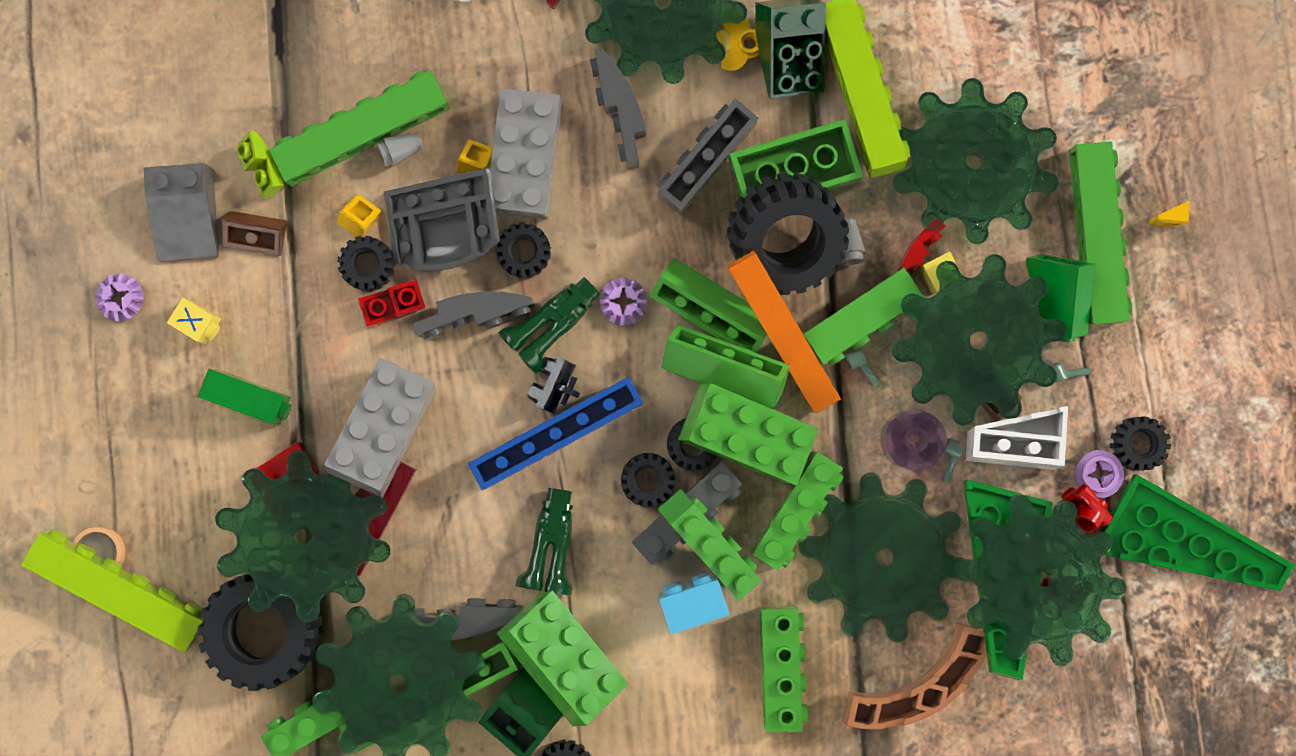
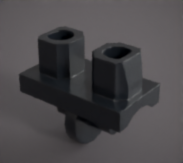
[527,357,581,414]

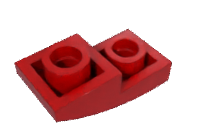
[897,217,946,274]
[358,279,426,328]

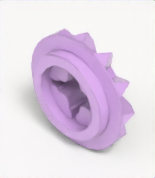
[94,273,143,321]
[599,277,647,326]
[1074,450,1124,498]

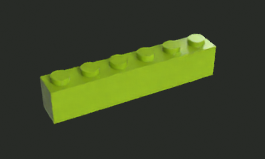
[825,0,910,179]
[20,529,204,653]

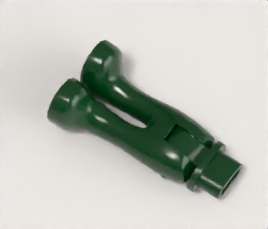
[498,277,600,374]
[515,488,573,595]

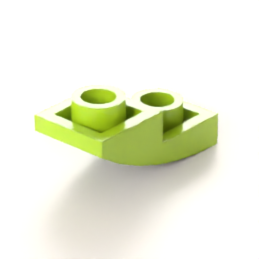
[237,131,284,198]

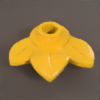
[705,12,760,71]

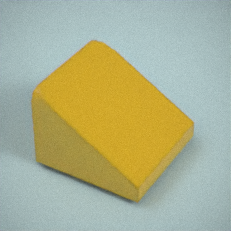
[456,139,493,174]
[337,194,382,237]
[1149,201,1190,228]

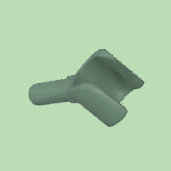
[845,351,880,387]
[1046,363,1091,383]
[942,438,963,482]

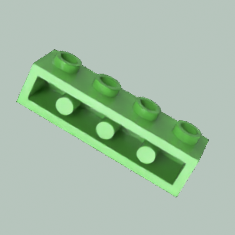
[649,257,767,353]
[803,268,924,367]
[661,324,790,410]
[750,451,844,571]
[658,489,761,601]
[760,606,808,733]
[261,670,388,756]

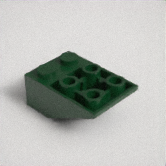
[755,0,826,99]
[478,667,563,756]

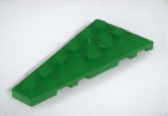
[1090,474,1295,591]
[963,479,1053,681]

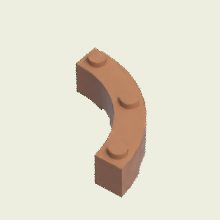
[842,623,987,729]

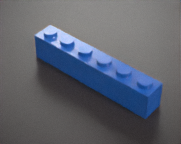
[468,377,644,490]

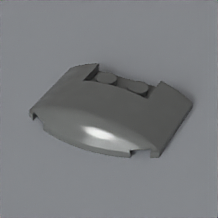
[384,168,500,271]

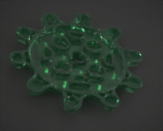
[585,0,747,84]
[892,78,1059,244]
[892,254,1067,426]
[215,451,391,623]
[799,472,970,643]
[954,494,1126,667]
[312,594,485,756]

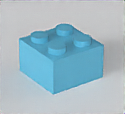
[659,572,730,635]

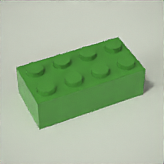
[728,119,863,198]
[678,383,818,486]
[496,590,628,726]

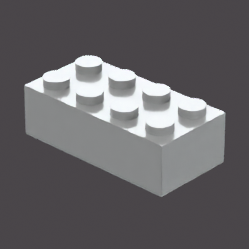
[490,88,562,219]
[324,358,436,498]

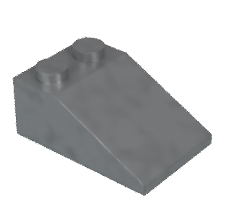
[143,163,219,262]

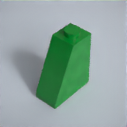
[1026,254,1095,342]
[197,368,292,425]

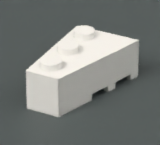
[965,406,1068,470]

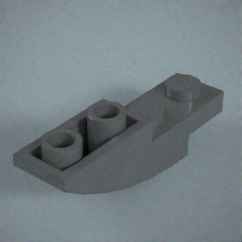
[590,48,646,169]
[412,292,535,340]
[397,598,523,641]

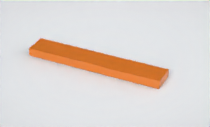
[727,250,841,414]

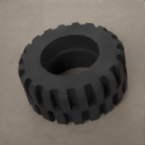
[727,173,849,295]
[197,571,322,691]

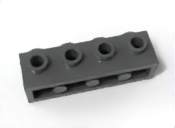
[657,99,759,215]
[632,461,742,565]

